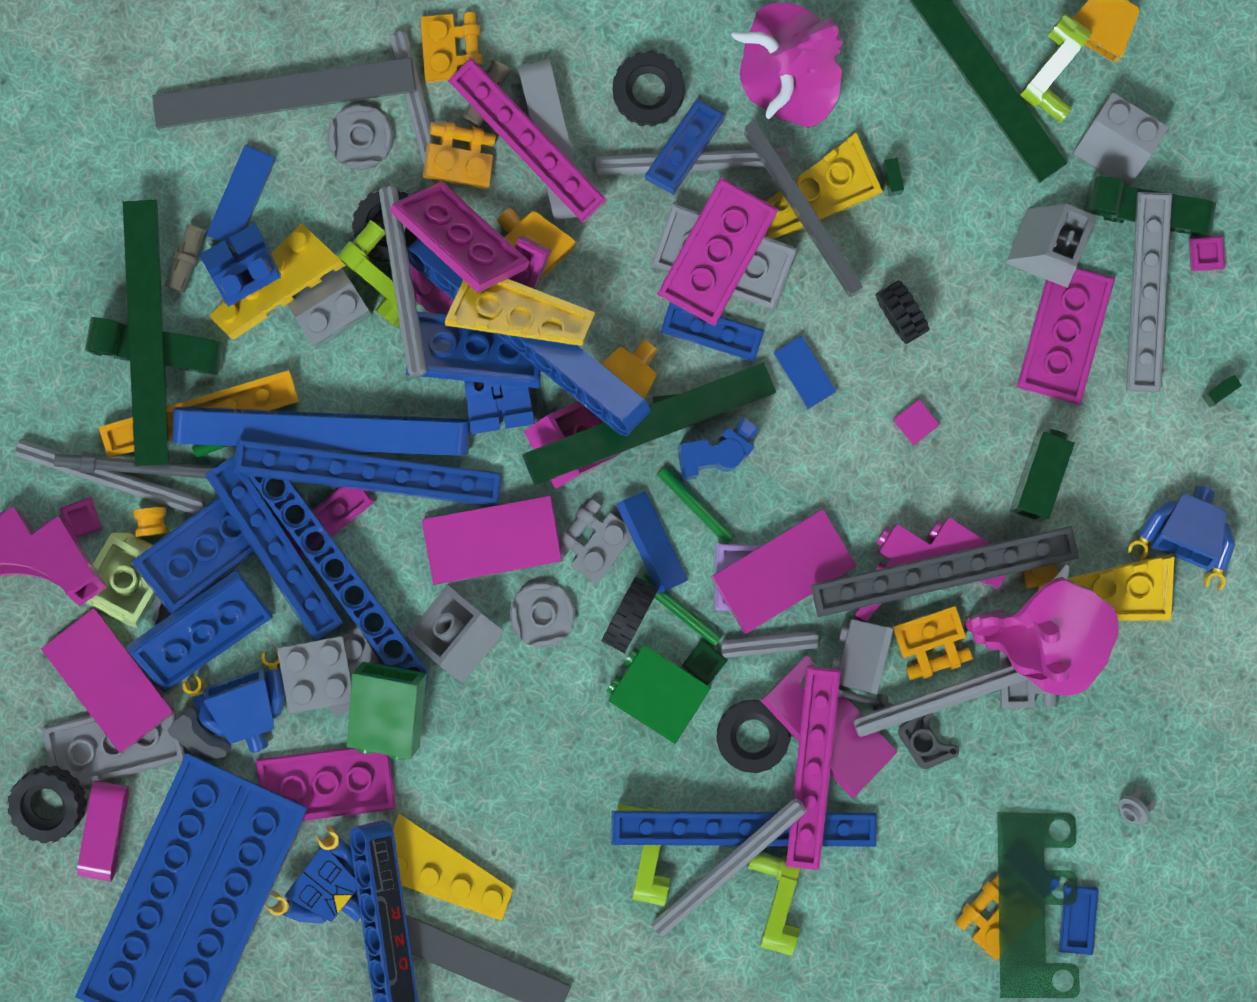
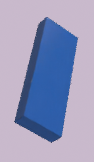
[645,99,725,195]
[206,145,276,248]
[660,302,764,362]
[616,491,688,594]

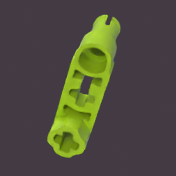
[1020,12,1092,124]
[337,220,418,329]
[616,803,671,907]
[747,852,801,957]

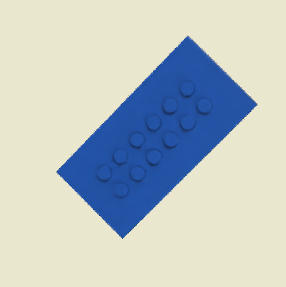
[75,753,308,1002]

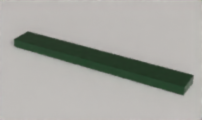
[909,0,1067,183]
[122,200,170,467]
[522,362,776,486]

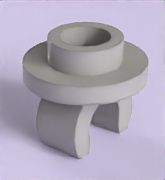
[1119,788,1156,825]

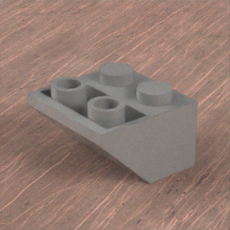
[1006,204,1097,288]

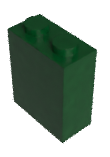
[1010,429,1075,522]

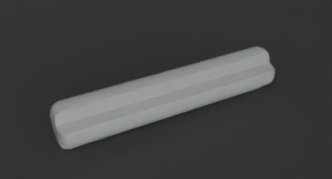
[721,631,819,658]

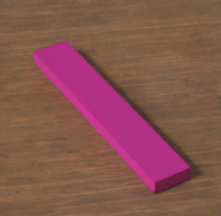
[448,58,607,223]
[786,666,841,870]

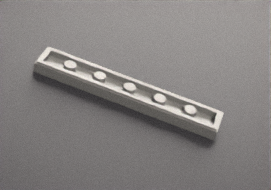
[1126,192,1172,392]

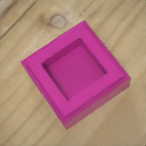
[1188,236,1225,272]
[893,399,939,446]
[60,497,103,538]

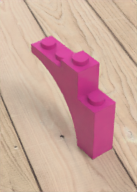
[0,506,107,606]
[853,517,1007,622]

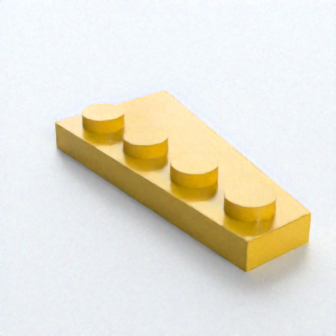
[765,133,883,240]
[209,223,346,340]
[445,279,595,346]
[1038,553,1174,621]
[393,813,513,921]

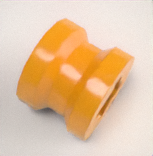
[133,507,169,537]

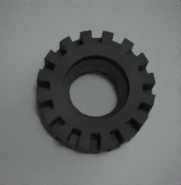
[875,280,930,344]

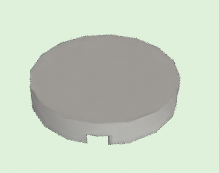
[327,104,393,170]
[510,582,575,648]

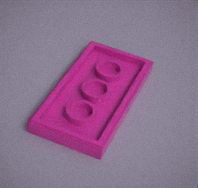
[657,177,779,326]
[390,181,529,293]
[1016,268,1115,405]
[422,496,563,585]
[711,509,856,634]
[41,608,175,754]
[761,655,897,798]
[256,748,396,821]

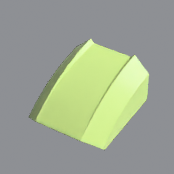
[86,533,156,628]

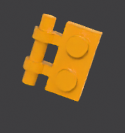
[420,12,483,83]
[423,121,496,190]
[892,606,973,680]
[954,874,1041,961]

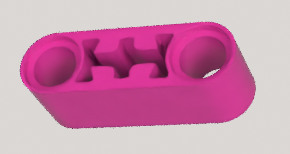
[77,781,129,882]

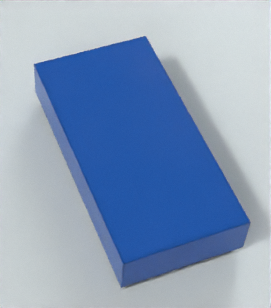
[773,336,836,409]
[1059,885,1098,955]

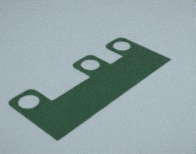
[997,812,1080,998]

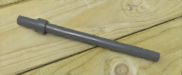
[54,452,252,482]

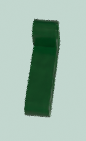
[1085,176,1216,237]
[85,317,223,375]

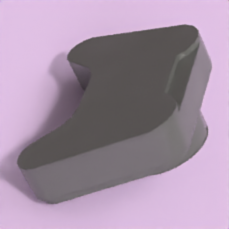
[168,707,231,761]
[898,713,959,769]

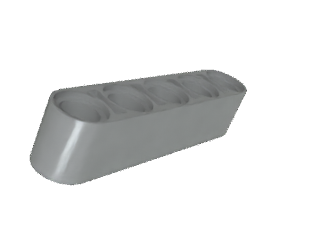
[518,59,577,222]

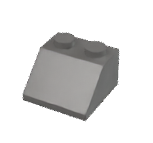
[1073,92,1169,187]
[287,268,372,349]
[406,585,504,683]
[831,619,893,694]

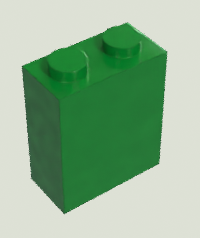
[606,645,711,744]
[346,661,427,760]

